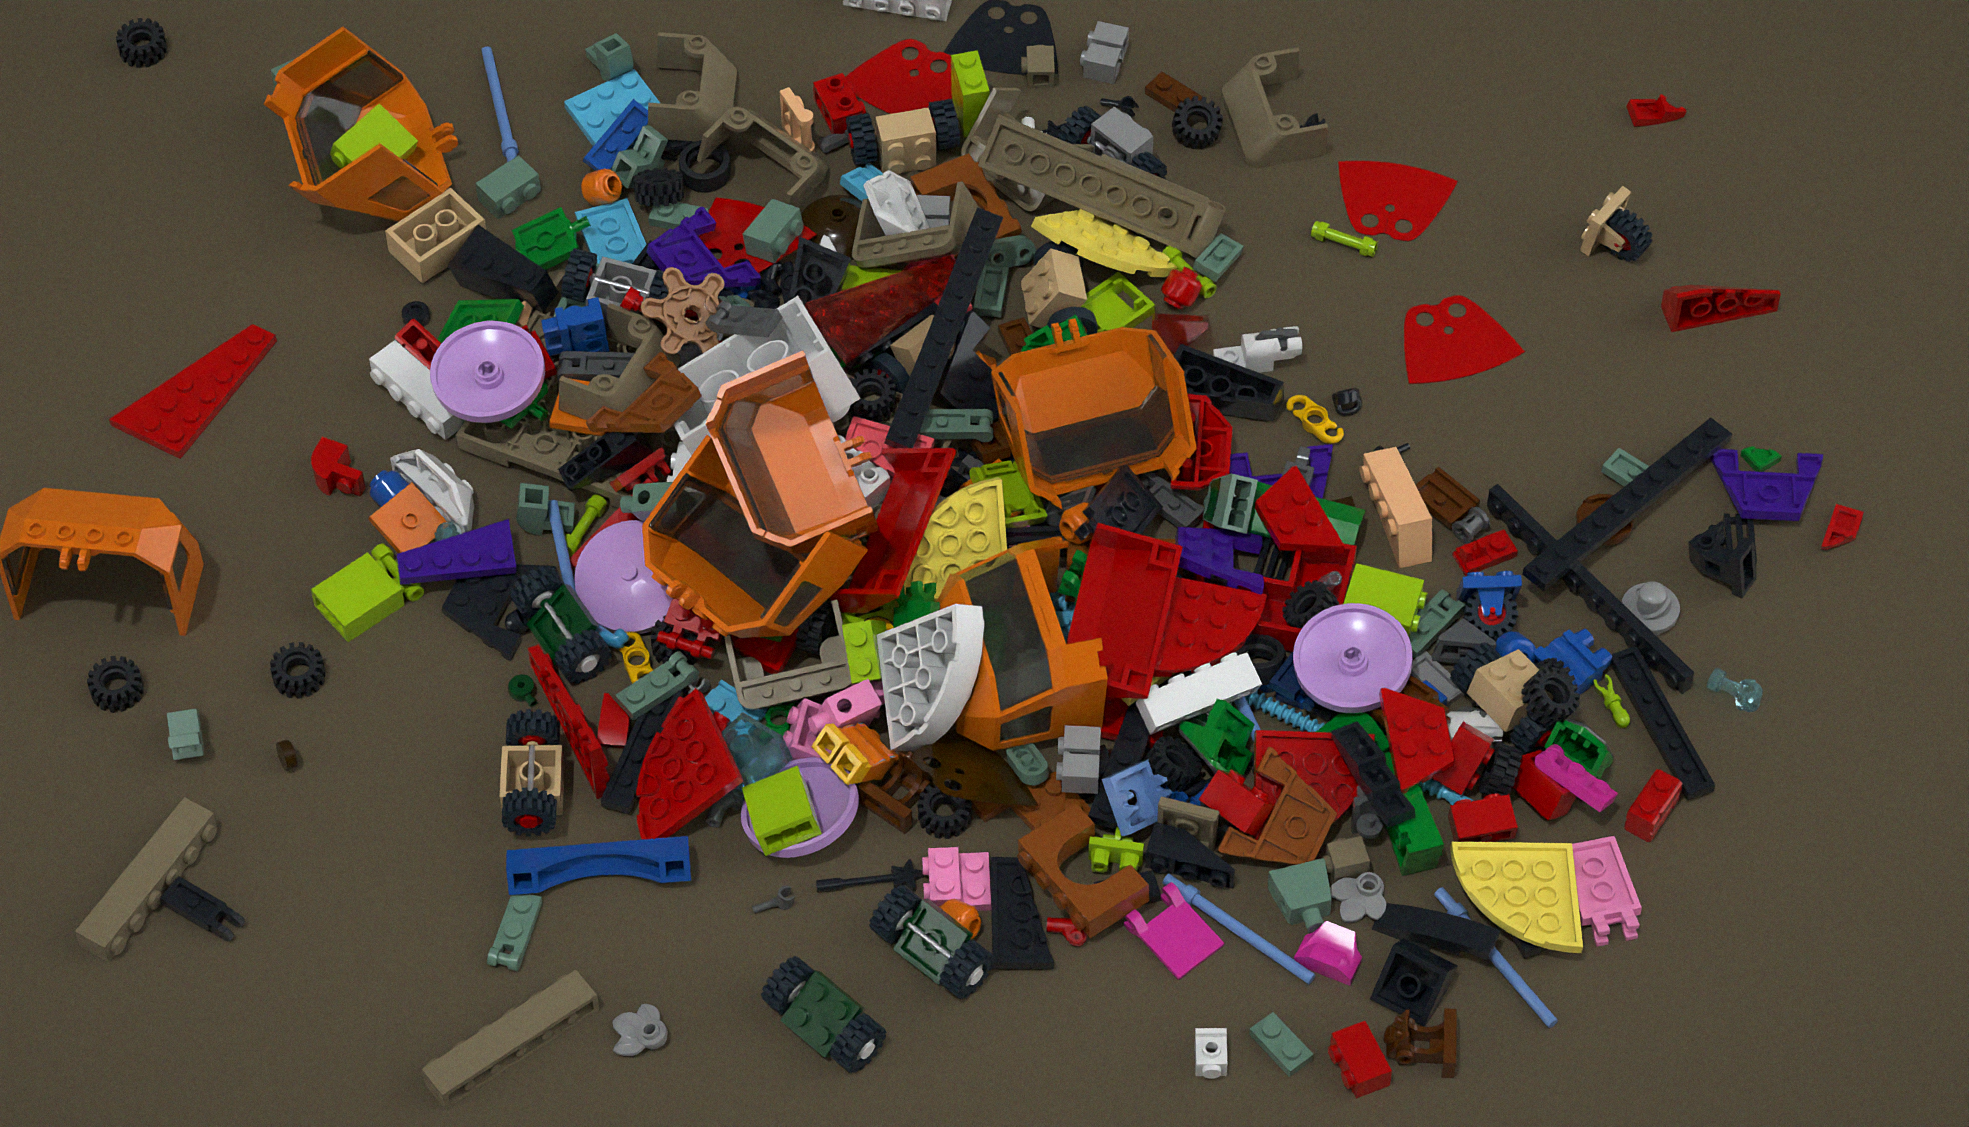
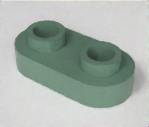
[985,235,1036,267]
[1006,743,1049,786]

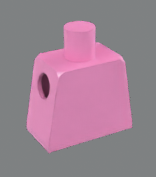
[808,679,882,734]

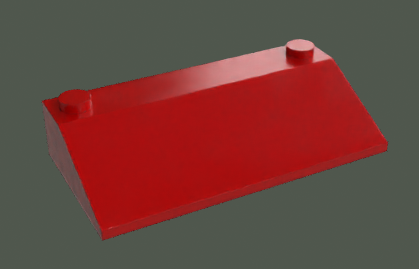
[829,448,956,613]
[1066,523,1183,699]

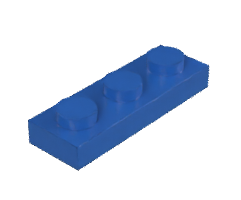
[583,99,648,171]

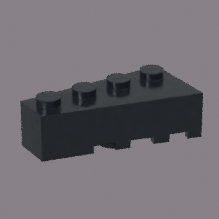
[448,225,559,313]
[789,237,851,333]
[1157,344,1284,421]

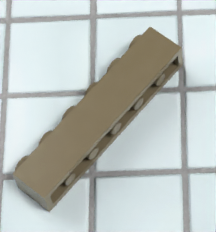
[75,797,218,963]
[422,970,599,1110]

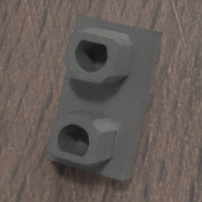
[1351,786,1383,839]

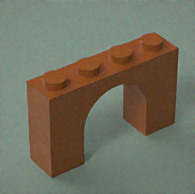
[910,153,1022,261]
[1017,803,1149,938]

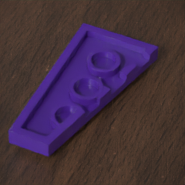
[397,519,516,585]

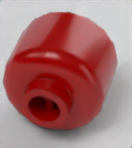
[1161,266,1202,310]

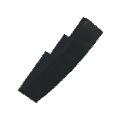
[1331,721,1415,828]
[1372,903,1500,960]

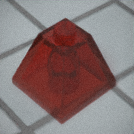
[1152,313,1208,359]

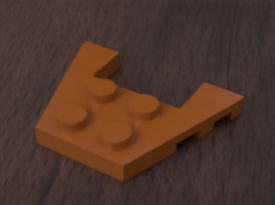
[586,352,702,433]
[1216,747,1337,865]
[971,772,1091,878]

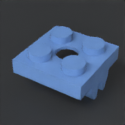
[1102,760,1172,836]

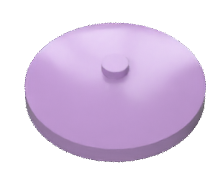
[430,321,545,423]
[575,520,673,634]
[1293,603,1413,713]
[741,757,859,858]

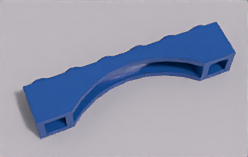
[506,836,691,895]

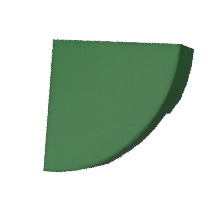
[1740,446,1782,472]

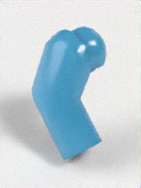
[595,624,629,649]

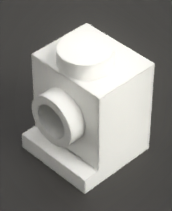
[1194,1028,1228,1079]

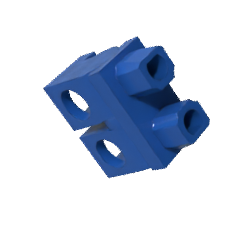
[541,297,609,356]
[1534,628,1612,695]

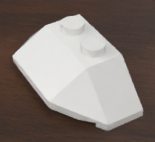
[863,170,929,236]
[390,449,474,535]

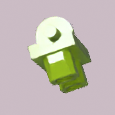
[1088,827,1144,873]

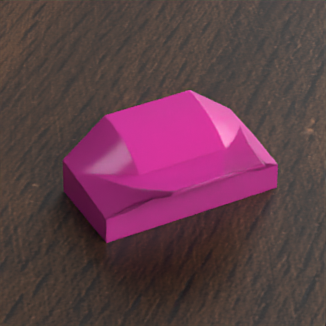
[1294,921,1362,986]

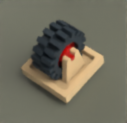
[1580,186,1653,262]

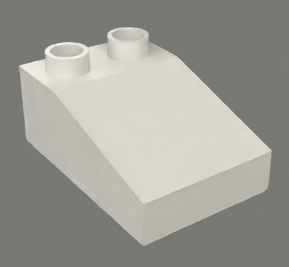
[673,296,861,455]

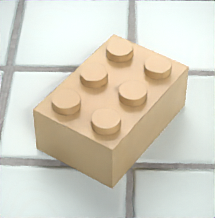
[385,188,486,284]

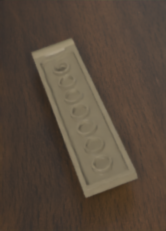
[978,114,1226,258]

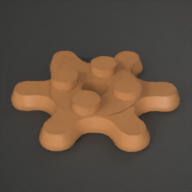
[641,267,724,355]

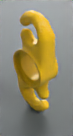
[1286,395,1344,444]
[619,632,653,684]

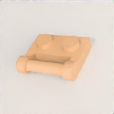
[780,87,815,153]

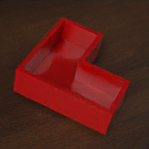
[1227,543,1357,652]

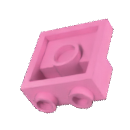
[780,698,832,761]
[922,847,991,911]

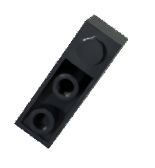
[558,432,653,491]
[1145,822,1235,889]

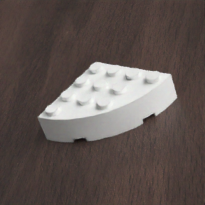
[876,604,985,752]

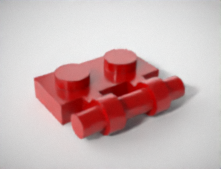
[657,599,723,659]

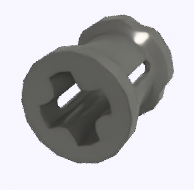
[1452,507,1490,544]

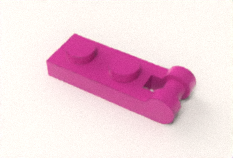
[1535,744,1618,812]

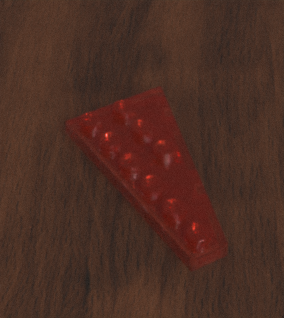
[805,255,955,364]

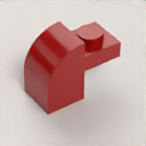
[311,436,366,497]

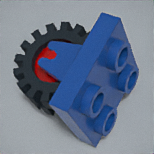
[1456,571,1522,641]

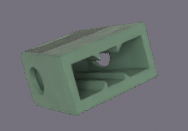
[1203,474,1258,534]

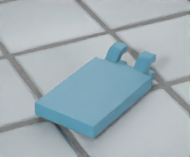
[575,198,646,264]

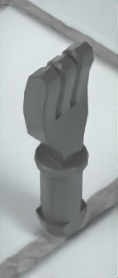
[818,130,849,153]

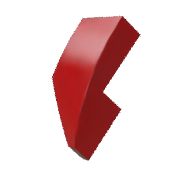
[1626,94,1686,127]
[1821,504,1864,550]
[597,693,630,748]

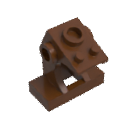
[858,751,933,834]
[1383,1008,1457,1079]

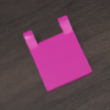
[1124,882,1225,980]

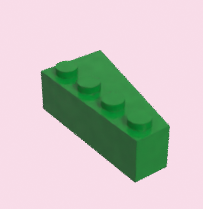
[1383,752,1444,876]

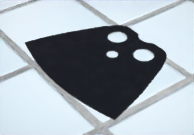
[944,0,1058,75]

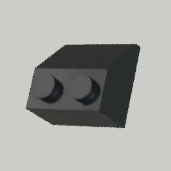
[1370,938,1458,1026]

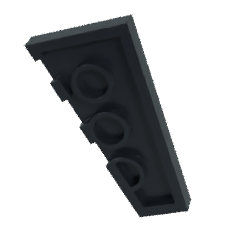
[990,857,1054,969]

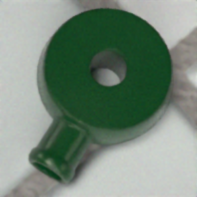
[508,674,537,707]

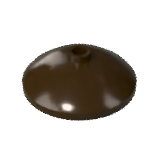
[801,195,862,260]

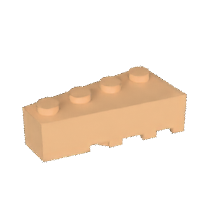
[1360,447,1432,569]

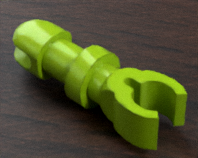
[1594,674,1630,728]

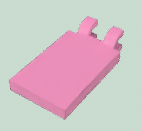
[1572,836,1642,947]

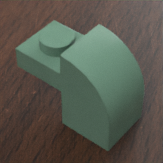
[585,33,633,81]
[611,125,668,189]
[516,483,575,536]
[167,708,204,760]

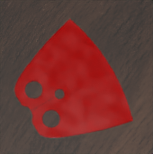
[845,39,952,114]
[1338,161,1458,241]
[699,197,816,273]
[1404,295,1525,384]

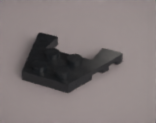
[935,311,999,425]
[442,564,557,661]

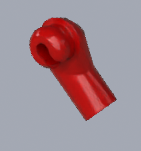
[1047,917,1087,947]

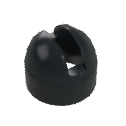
[505,608,529,634]

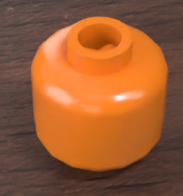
[581,169,622,206]
[1059,502,1094,544]
[939,899,981,939]

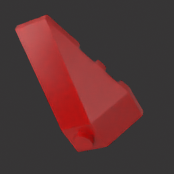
[1661,284,1781,332]

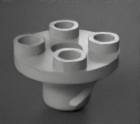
[1622,581,1680,636]

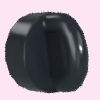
[1332,388,1362,416]

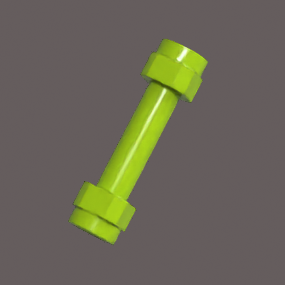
[1311,221,1378,257]
[1162,246,1217,299]
[565,494,607,557]
[371,543,424,602]

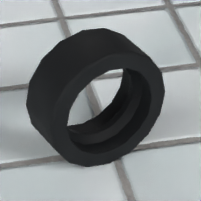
[679,140,731,193]
[1236,634,1286,685]

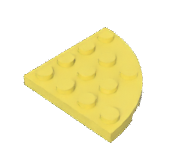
[1031,209,1177,277]
[895,477,1007,607]
[1450,842,1583,953]

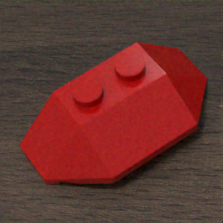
[1170,394,1233,491]

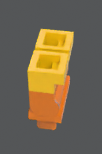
[811,722,899,785]

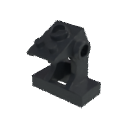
[1688,521,1757,598]

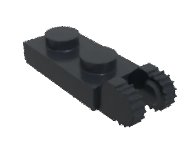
[159,876,245,942]

